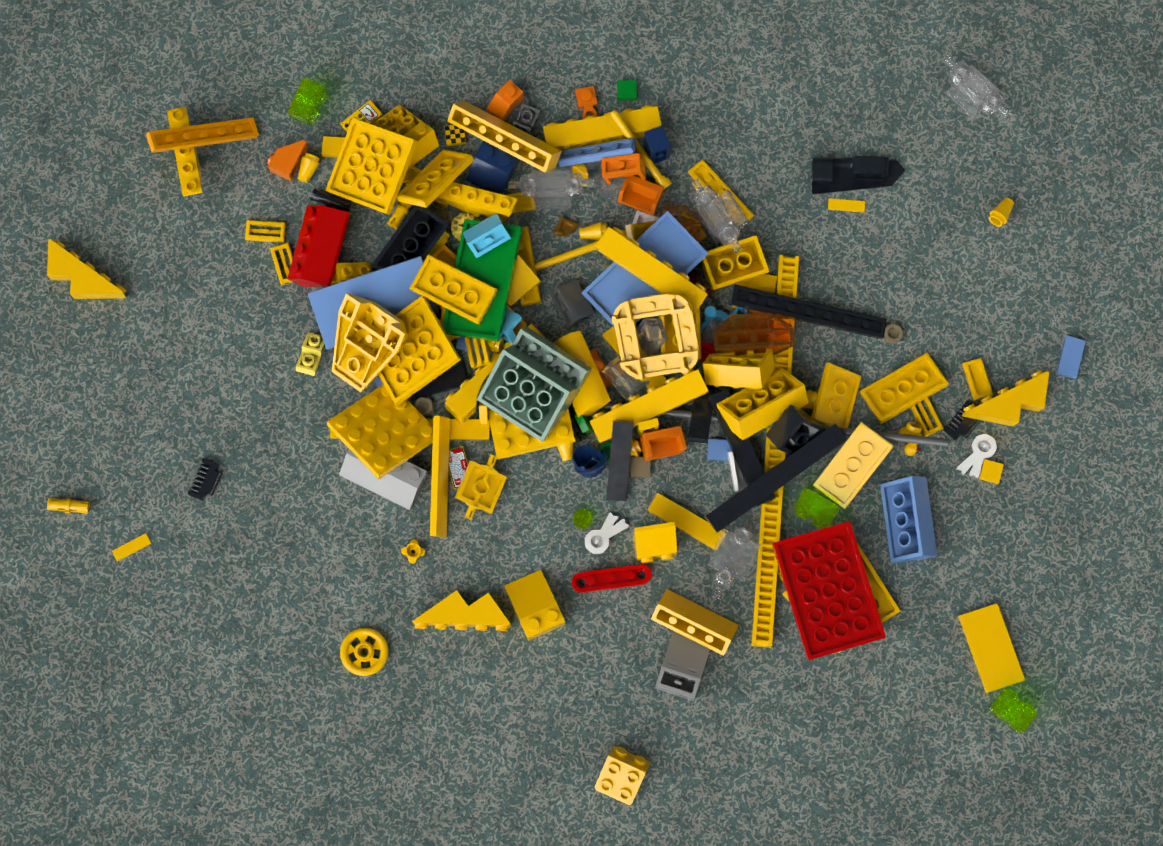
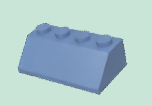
[880,476,937,563]

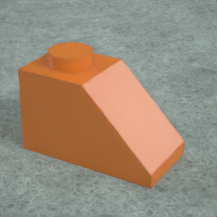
[485,79,524,121]
[267,140,308,181]

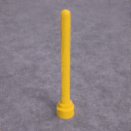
[611,110,672,189]
[535,235,603,271]

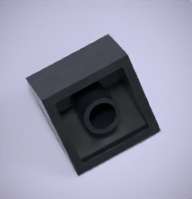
[766,405,826,455]

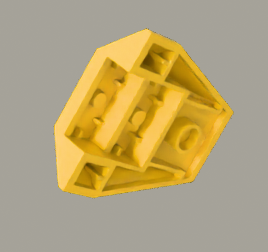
[332,293,407,392]

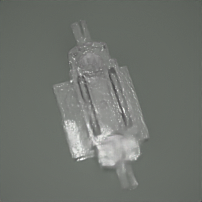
[943,55,1011,120]
[508,169,595,210]
[691,179,749,252]
[707,517,761,600]

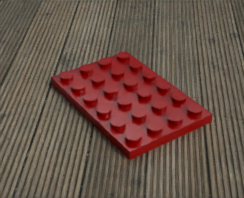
[772,521,886,661]

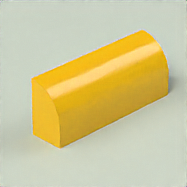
[553,331,611,417]
[651,589,739,656]

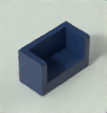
[643,126,671,164]

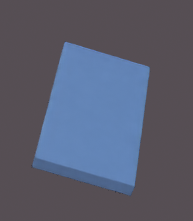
[581,211,709,328]
[307,256,439,350]

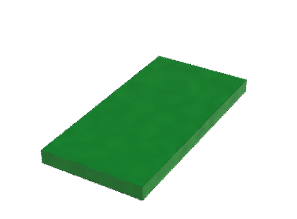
[442,219,523,342]

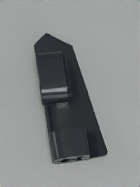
[812,156,905,195]

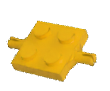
[454,454,507,520]

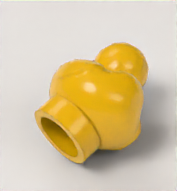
[898,422,923,456]

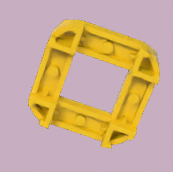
[612,292,700,379]

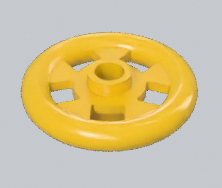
[340,628,389,676]

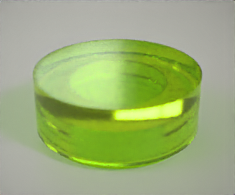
[573,509,593,530]

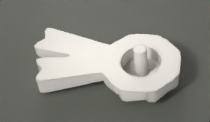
[956,434,997,478]
[585,512,629,554]

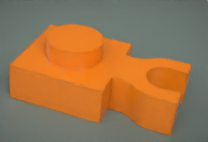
[575,86,598,119]

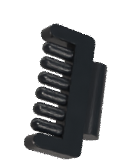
[943,400,981,440]
[188,459,222,501]

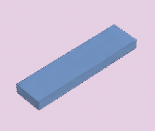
[558,138,637,167]

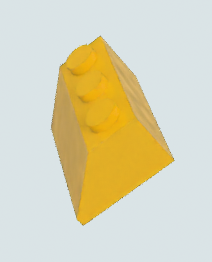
[701,236,769,290]

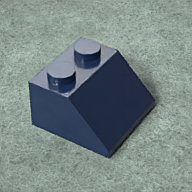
[466,140,519,194]

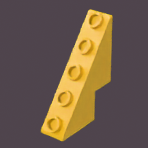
[167,106,203,197]
[436,182,517,224]
[47,239,127,299]
[962,370,1049,426]
[412,590,511,631]

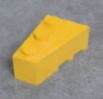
[703,348,775,390]

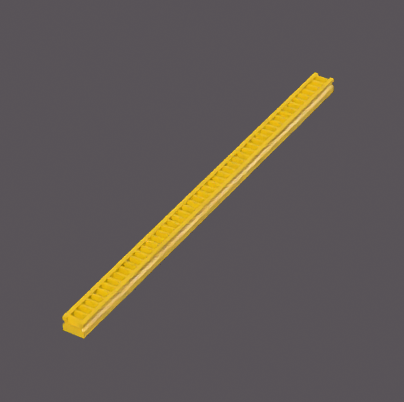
[751,255,799,648]

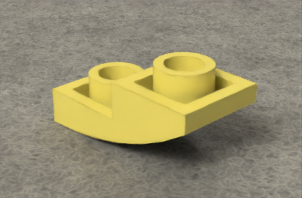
[296,332,325,376]

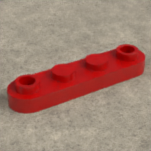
[571,564,652,593]

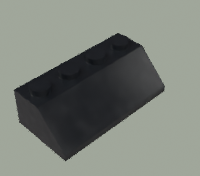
[371,205,449,270]

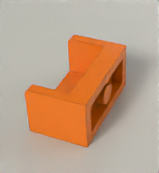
[601,153,646,185]
[618,175,664,216]
[639,426,687,462]

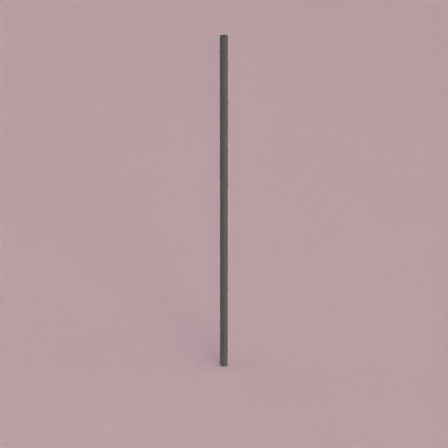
[601,402,949,447]

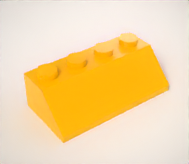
[717,368,808,440]

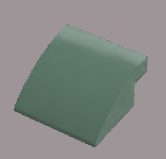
[477,326,592,442]

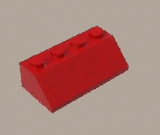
[287,205,350,287]

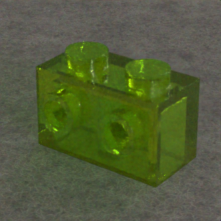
[288,78,327,126]
[792,487,840,529]
[987,688,1038,735]

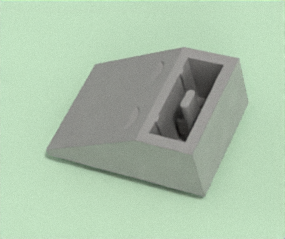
[655,631,710,701]

